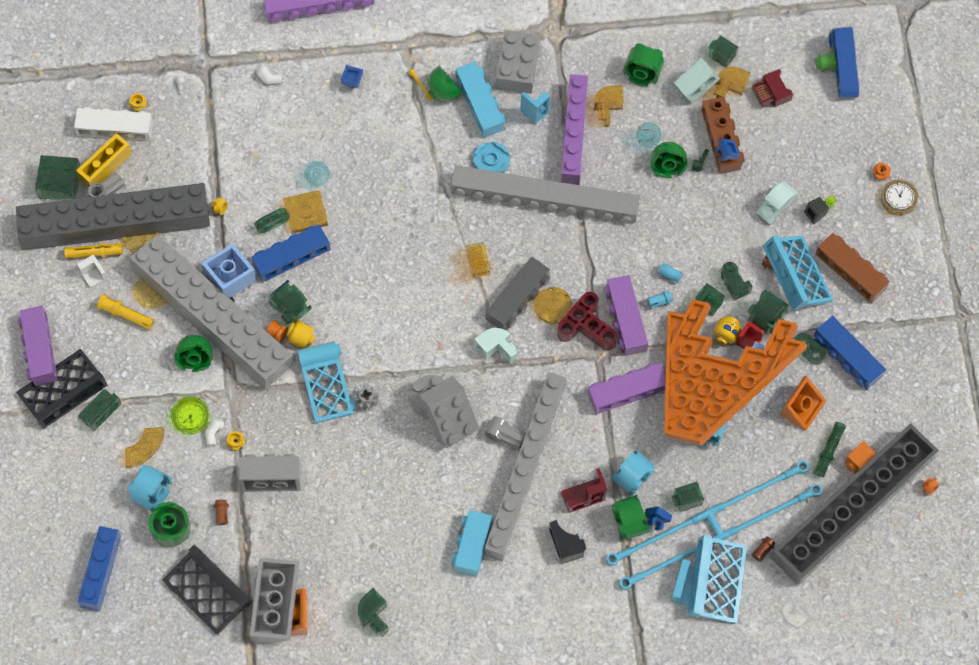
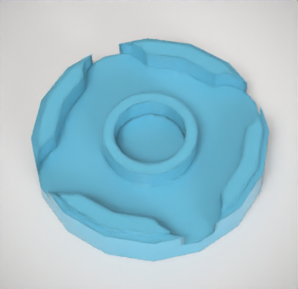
[473,142,510,173]

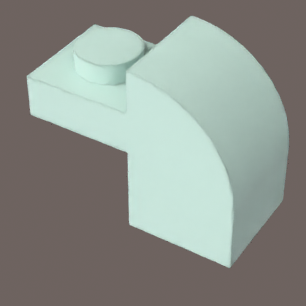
[756,182,799,224]
[474,328,517,364]

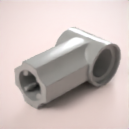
[88,172,125,197]
[485,416,526,450]

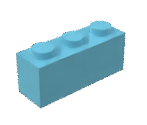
[451,510,492,577]

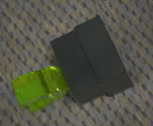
[804,195,837,224]

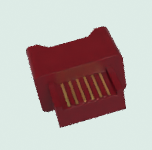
[752,69,793,107]

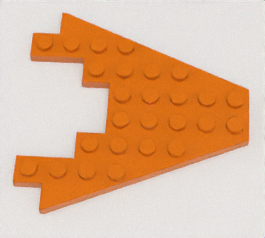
[664,299,807,446]

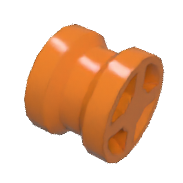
[266,320,288,343]

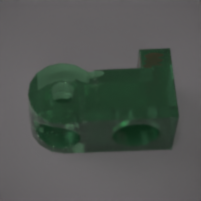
[721,262,753,301]

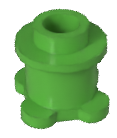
[815,50,836,72]

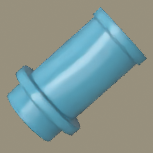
[658,263,683,284]
[647,290,673,309]

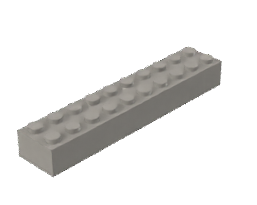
[129,235,293,389]

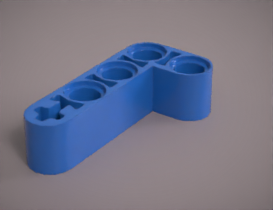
[829,27,859,99]

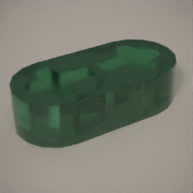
[254,208,290,234]
[794,332,826,365]

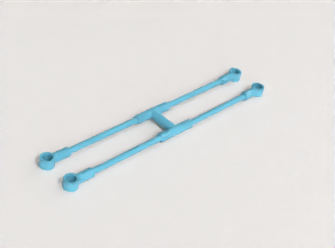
[606,461,822,591]

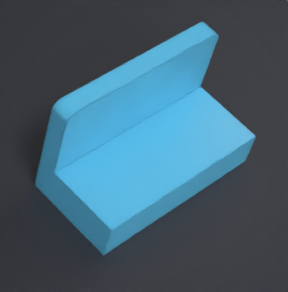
[520,92,550,124]
[671,559,694,606]

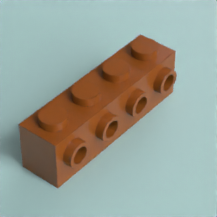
[701,97,745,174]

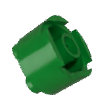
[623,43,664,86]
[611,495,650,540]
[148,502,191,547]

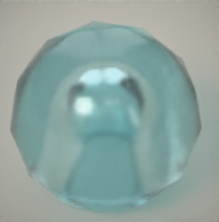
[637,122,662,148]
[304,161,330,187]

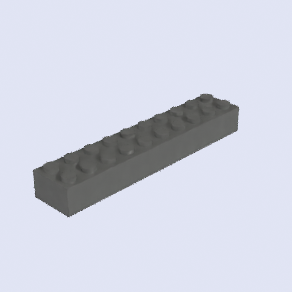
[16,183,210,250]
[770,423,939,586]

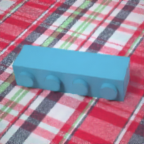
[455,61,506,138]

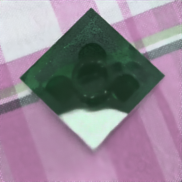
[35,155,81,200]

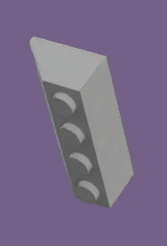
[250,558,299,643]

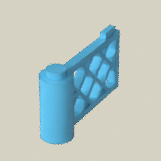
[297,341,356,423]

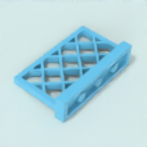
[762,235,833,311]
[688,535,747,624]

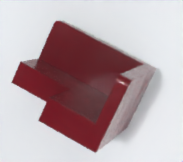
[561,468,608,513]

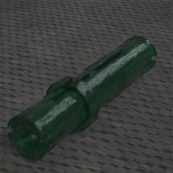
[813,422,846,478]

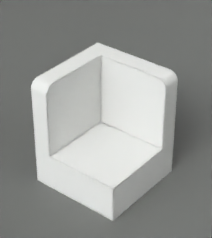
[77,254,107,288]

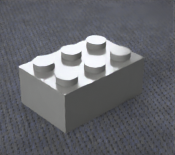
[496,30,541,94]
[419,376,480,448]
[239,454,301,492]

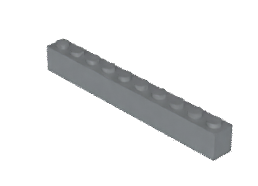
[451,165,640,224]
[484,372,567,561]

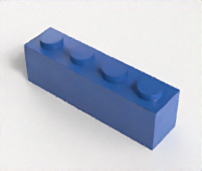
[252,224,331,282]
[814,315,886,390]
[77,526,122,612]

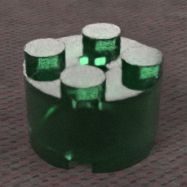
[268,280,312,325]
[747,290,790,336]

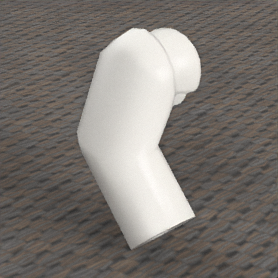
[257,66,282,84]
[205,419,224,447]

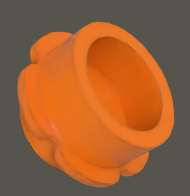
[872,162,891,180]
[922,477,940,496]

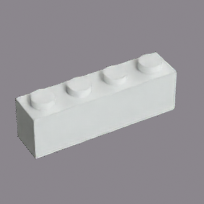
[74,107,153,142]

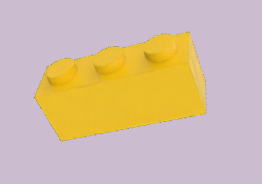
[76,133,132,188]

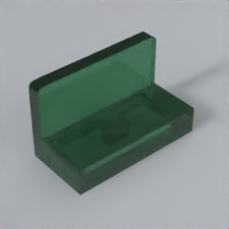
[78,389,121,432]

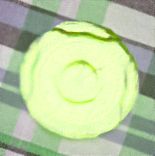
[171,396,210,435]

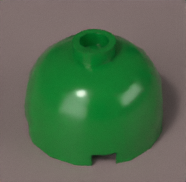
[427,66,462,102]
[650,141,688,178]
[174,335,213,372]

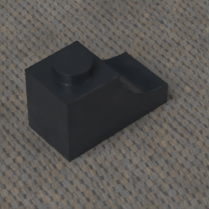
[548,520,586,564]

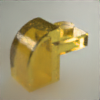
[714,67,751,98]
[593,85,624,127]
[465,242,492,278]

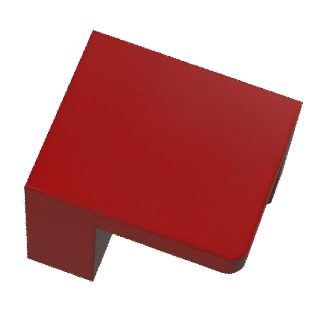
[736,321,765,349]

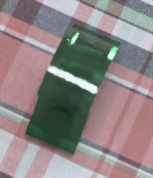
[358,588,389,637]

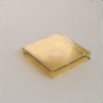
[283,190,328,234]

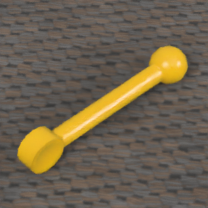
[409,69,433,100]

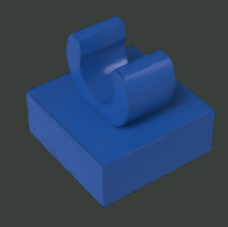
[340,65,364,88]
[715,138,740,161]
[644,506,673,531]

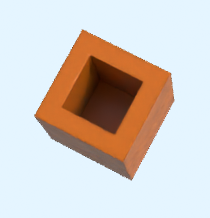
[844,441,877,473]

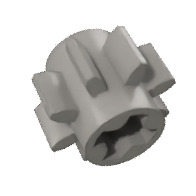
[355,385,379,411]

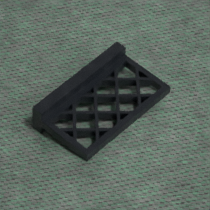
[16,349,108,429]
[162,544,253,635]

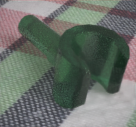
[692,149,709,172]

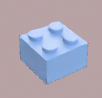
[201,243,256,298]

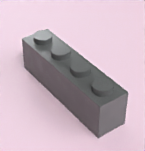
[486,256,551,330]

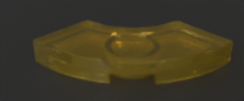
[125,427,165,468]

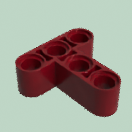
[557,292,617,351]

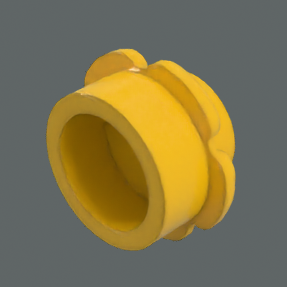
[129,93,147,111]
[211,197,228,215]
[226,431,245,450]

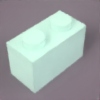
[674,58,721,103]

